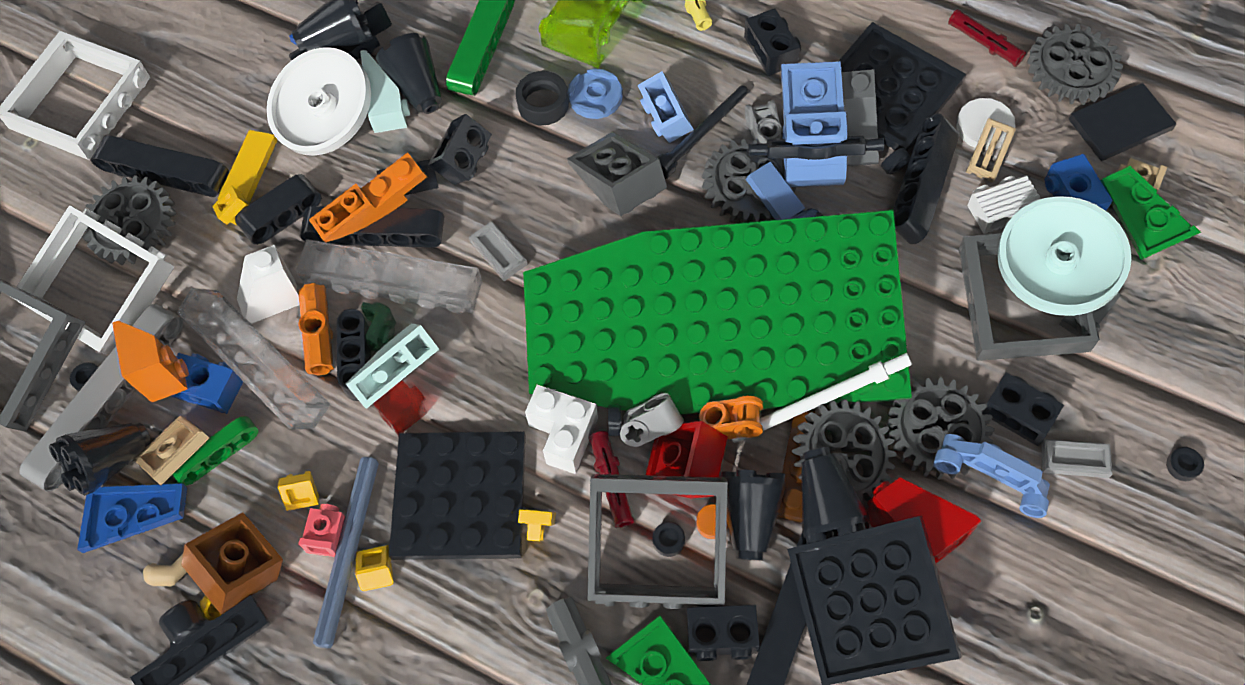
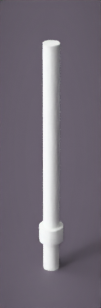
[732,353,912,443]

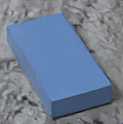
[746,161,805,220]

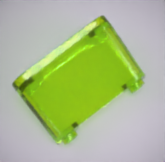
[539,0,643,68]

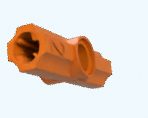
[298,283,334,376]

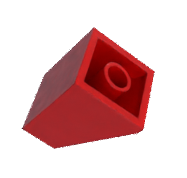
[867,477,981,564]

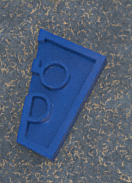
[77,484,187,553]

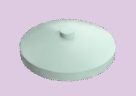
[998,196,1131,316]

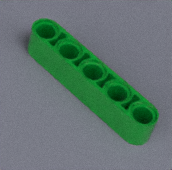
[446,0,515,96]

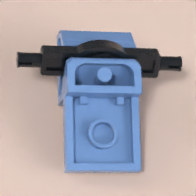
[748,62,884,187]

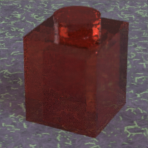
[373,380,427,437]

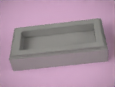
[469,221,528,281]
[1041,439,1112,478]

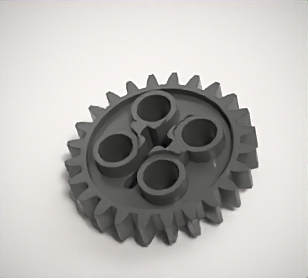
[1027,24,1123,105]
[702,139,796,223]
[82,175,177,265]
[886,377,995,479]
[792,400,896,503]

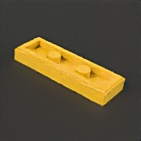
[217,130,278,203]

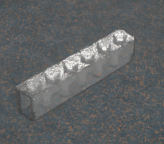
[296,240,482,314]
[177,288,331,430]

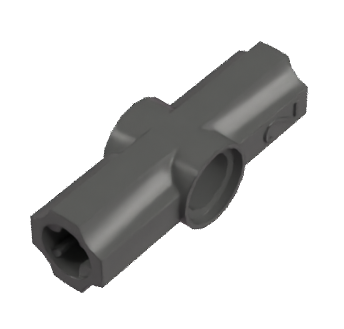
[546,597,612,685]

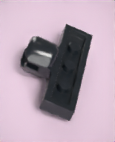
[130,595,271,685]

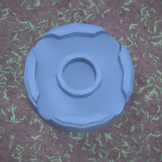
[568,69,623,119]

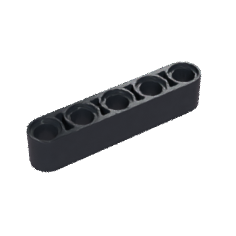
[893,113,959,244]
[91,135,229,197]
[300,206,445,247]

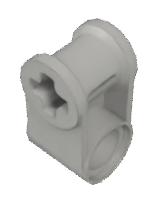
[745,100,782,144]
[620,393,684,447]

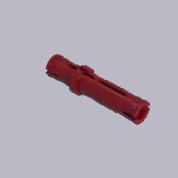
[948,9,1026,67]
[588,431,635,528]

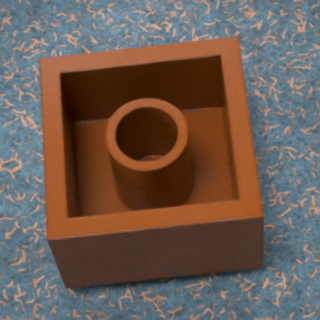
[181,512,283,614]

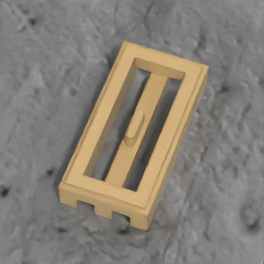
[966,118,1016,183]

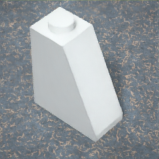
[237,245,300,325]

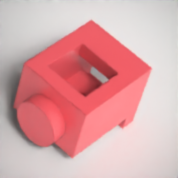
[298,504,345,557]

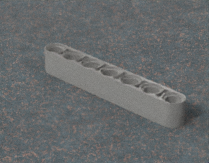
[20,304,183,492]

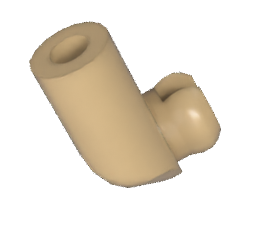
[143,554,187,587]

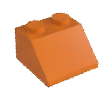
[112,321,189,402]

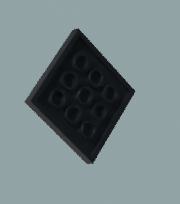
[838,22,967,151]
[389,431,526,560]
[787,516,962,685]

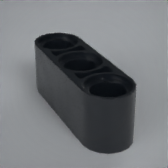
[235,174,322,245]
[337,308,371,401]

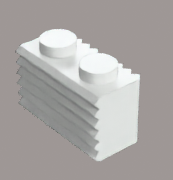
[967,175,1040,234]

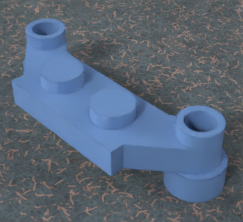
[933,434,1050,518]

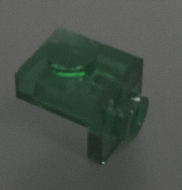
[360,302,396,352]

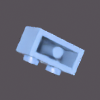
[638,71,694,143]

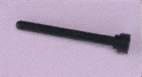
[656,85,748,179]

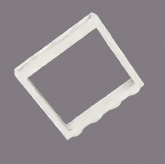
[0,31,150,160]
[10,205,175,355]

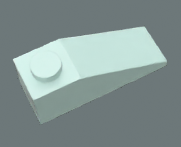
[360,50,410,133]
[346,323,439,409]

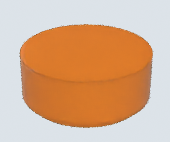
[696,504,728,539]

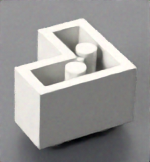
[525,385,598,474]

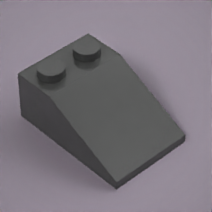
[841,69,879,166]
[567,132,667,216]

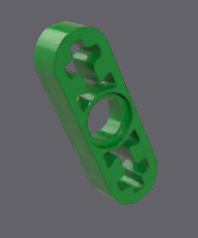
[172,416,259,486]

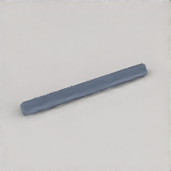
[313,457,379,648]

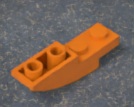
[309,152,427,242]

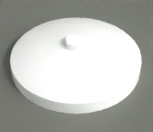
[267,48,371,156]

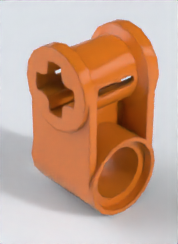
[699,396,763,440]

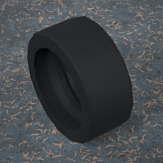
[516,71,569,126]

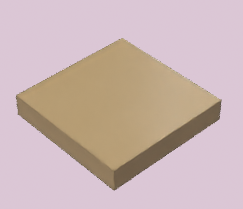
[134,415,209,485]

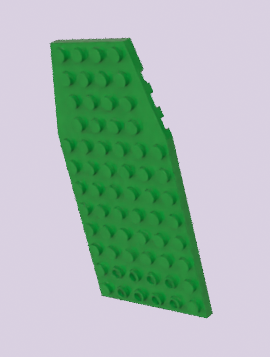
[523,210,912,415]

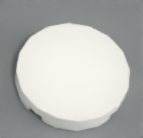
[956,98,1015,150]

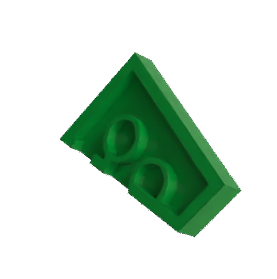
[1100,166,1201,260]
[606,616,711,685]

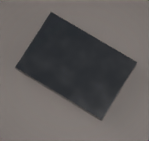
[1069,83,1177,162]

